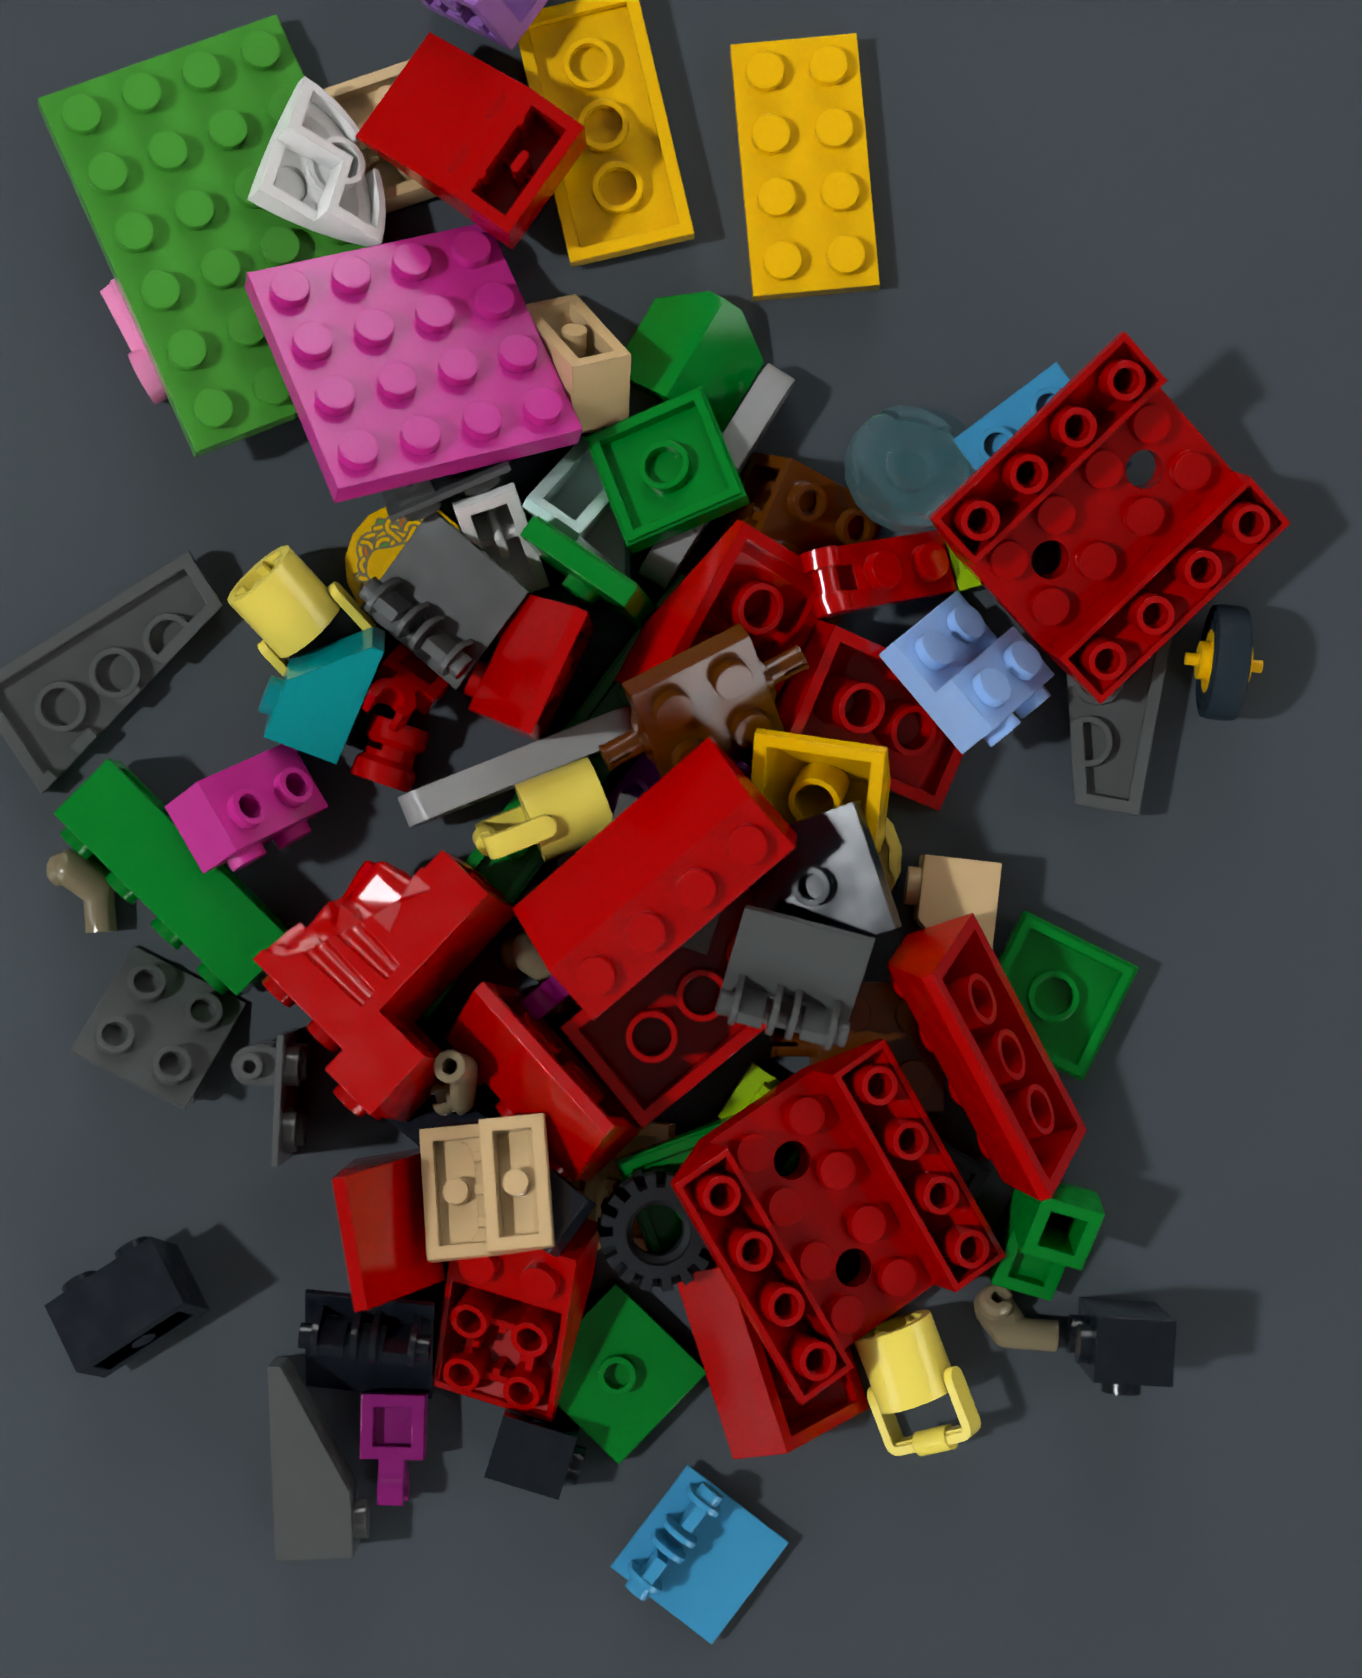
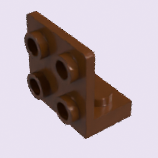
[710,452,886,625]

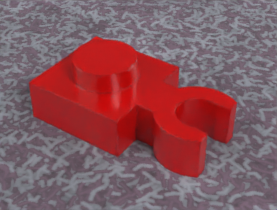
[361,643,452,732]

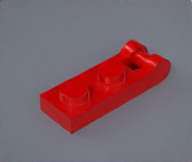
[799,530,957,619]

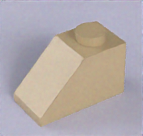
[526,294,631,433]
[904,854,1002,949]

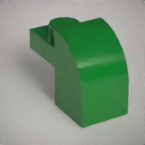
[988,1181,1105,1301]

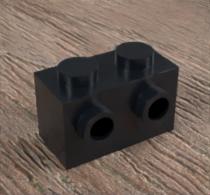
[44,1236,210,1378]
[1066,1298,1177,1396]

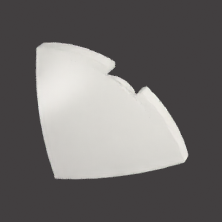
[247,76,386,247]

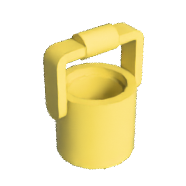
[227,545,376,676]
[472,756,613,862]
[854,1310,981,1457]

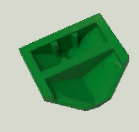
[626,291,764,434]

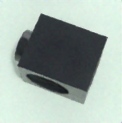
[484,1408,587,1500]

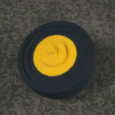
[1184,604,1263,721]

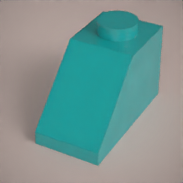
[258,626,385,764]

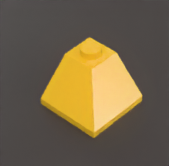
[751,728,891,855]

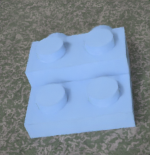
[879,590,1055,754]

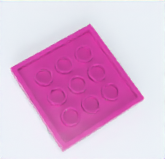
[245,224,583,503]

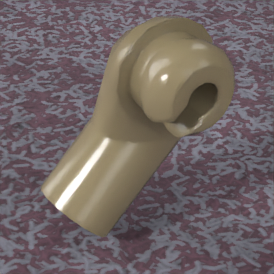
[430,1050,478,1116]

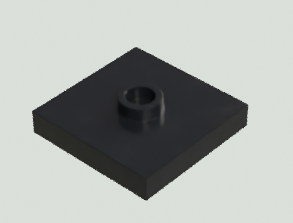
[749,800,902,937]

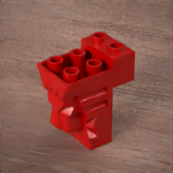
[253,850,516,1122]

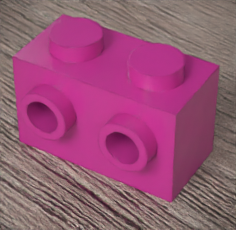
[165,744,329,874]

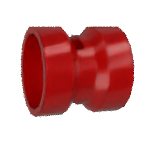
[350,713,431,793]

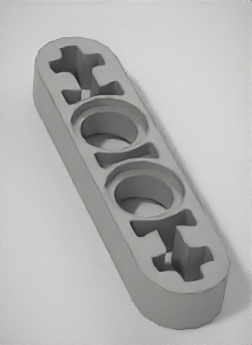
[638,363,796,590]
[398,706,632,828]

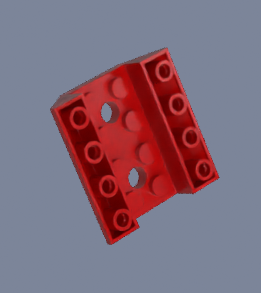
[929,331,1291,704]
[670,1038,1006,1405]

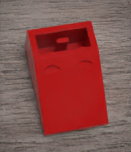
[355,32,587,250]
[433,1219,599,1423]

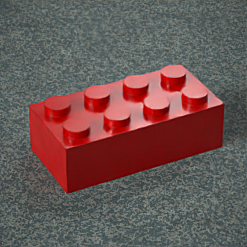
[560,888,766,1129]

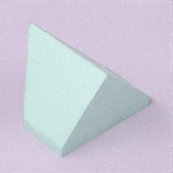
[522,436,630,578]

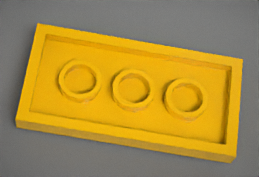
[518,0,694,268]
[730,33,880,301]

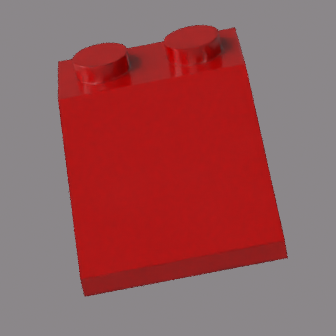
[615,520,818,699]
[464,594,594,741]
[775,620,964,811]
[332,1148,449,1312]

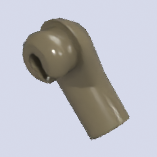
[46,849,118,933]
[500,932,574,1015]
[974,1284,1059,1352]

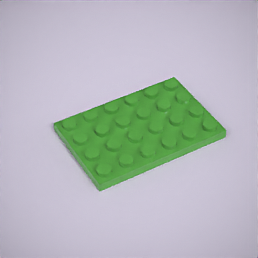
[38,14,367,458]

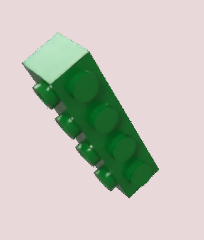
[53,758,290,996]

